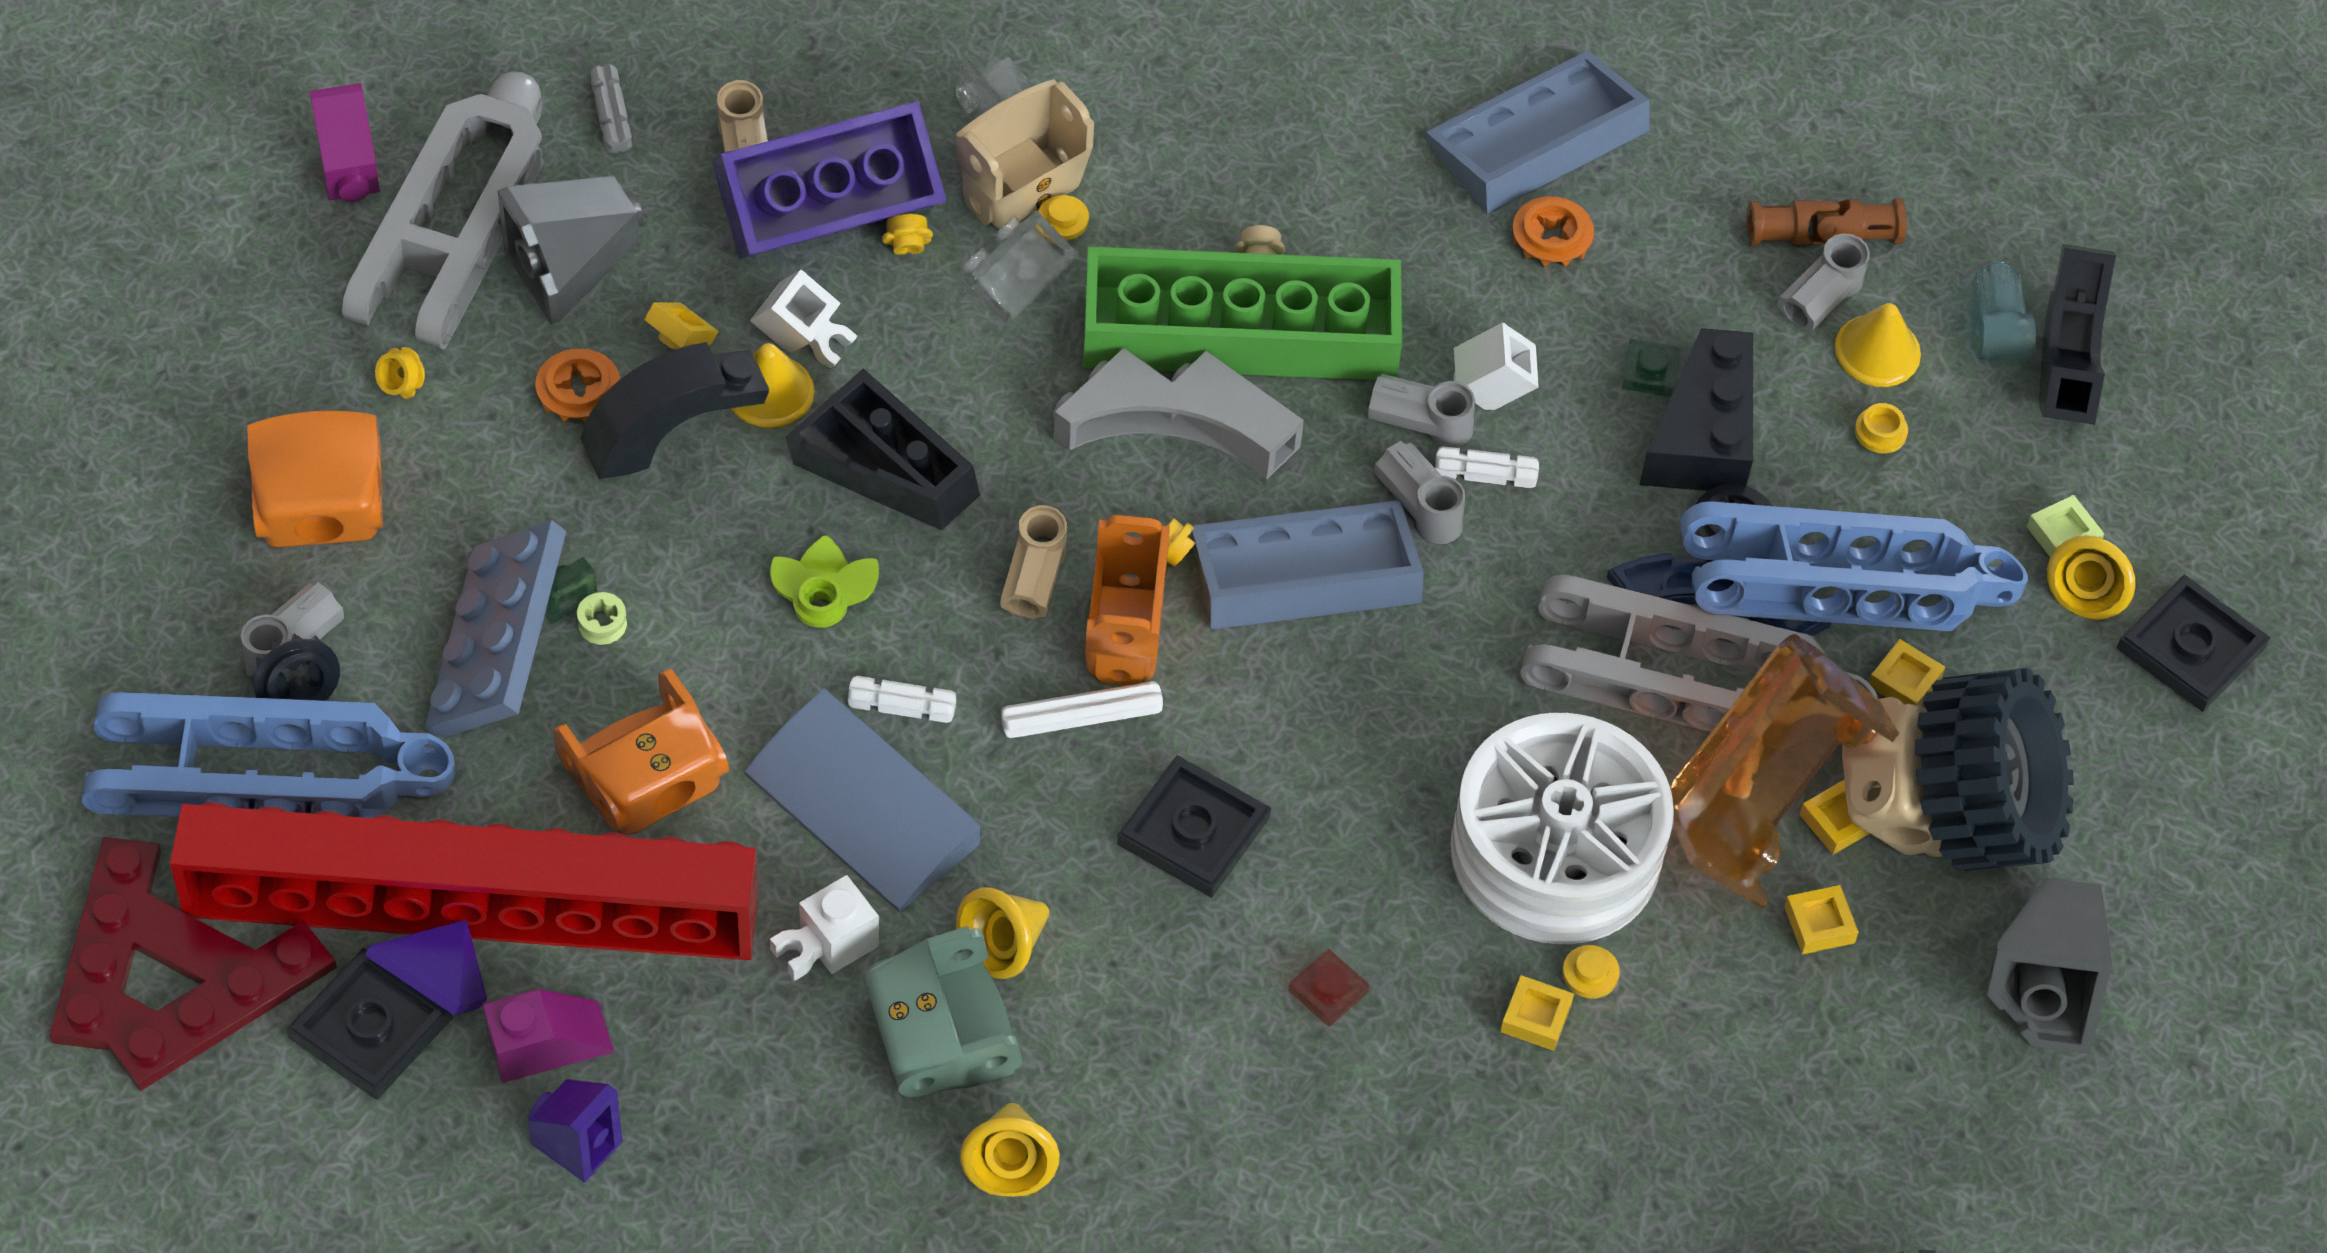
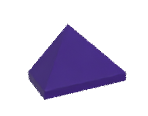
[365,920,487,1016]

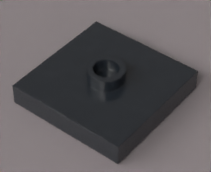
[2116,574,2271,712]
[1117,755,1271,898]
[287,948,453,1100]

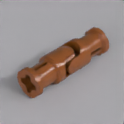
[1746,198,1907,247]

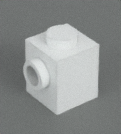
[1454,322,1539,410]

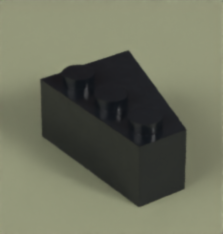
[1639,328,1753,491]
[785,368,980,530]

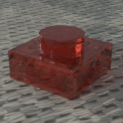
[1288,949,1370,1027]

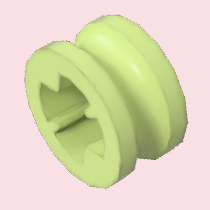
[577,592,627,645]

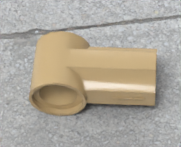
[717,80,768,153]
[1000,505,1067,619]

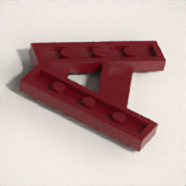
[49,837,337,1091]

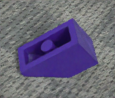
[528,1079,623,1183]

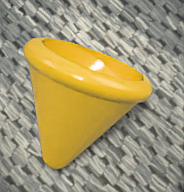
[1834,303,1921,387]
[731,343,815,428]
[2047,535,2135,620]
[956,887,1049,979]
[960,1103,1060,1197]

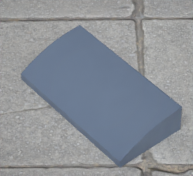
[1426,50,1650,214]
[1191,500,1424,630]
[745,688,980,913]

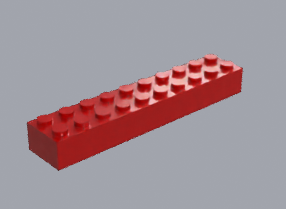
[170,802,759,960]

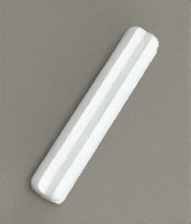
[1001,681,1163,738]

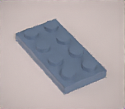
[425,520,566,737]

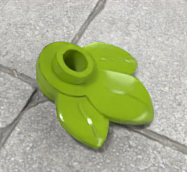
[770,535,879,628]

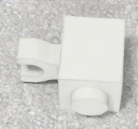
[750,269,857,368]
[770,875,879,981]

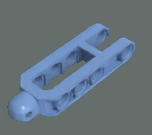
[1680,502,2028,631]
[82,692,456,818]

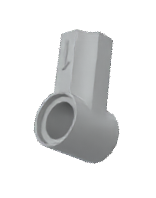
[1777,233,1870,332]
[1368,374,1475,447]
[1374,441,1465,544]
[240,582,344,679]

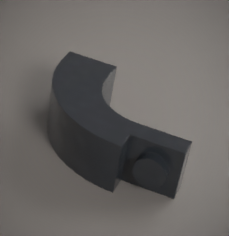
[2039,244,2116,425]
[580,342,770,479]

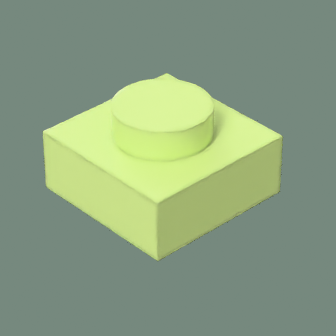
[2027,495,2104,557]

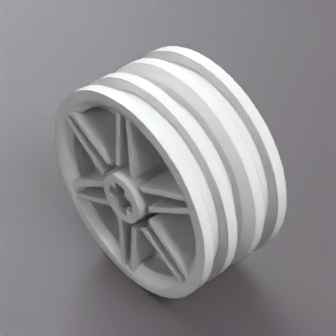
[1451,713,1674,944]

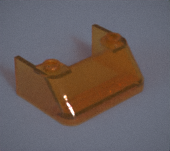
[1670,634,1900,909]

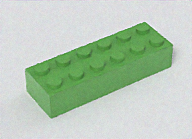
[1083,247,1402,380]

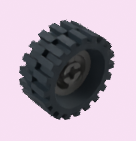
[1915,668,2074,871]

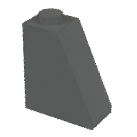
[497,176,643,325]
[1987,878,2112,1054]

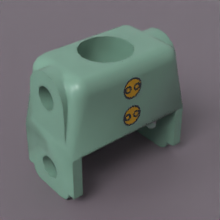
[864,926,1023,1097]

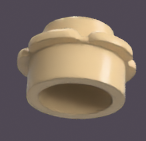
[1235,225,1285,255]

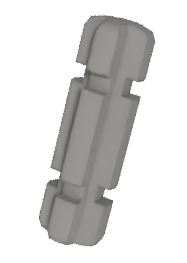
[590,64,632,153]

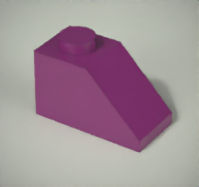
[309,83,380,202]
[483,989,614,1083]

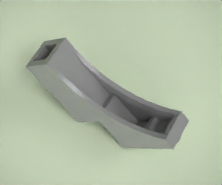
[1053,348,1304,479]

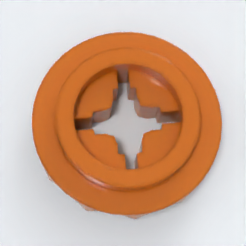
[1512,196,1594,268]
[535,349,620,423]

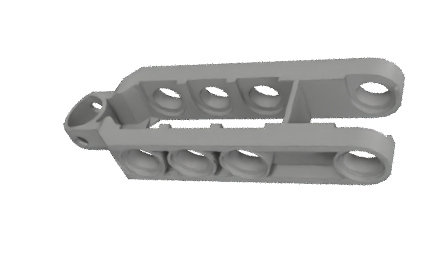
[342,71,544,349]
[1520,575,1878,750]

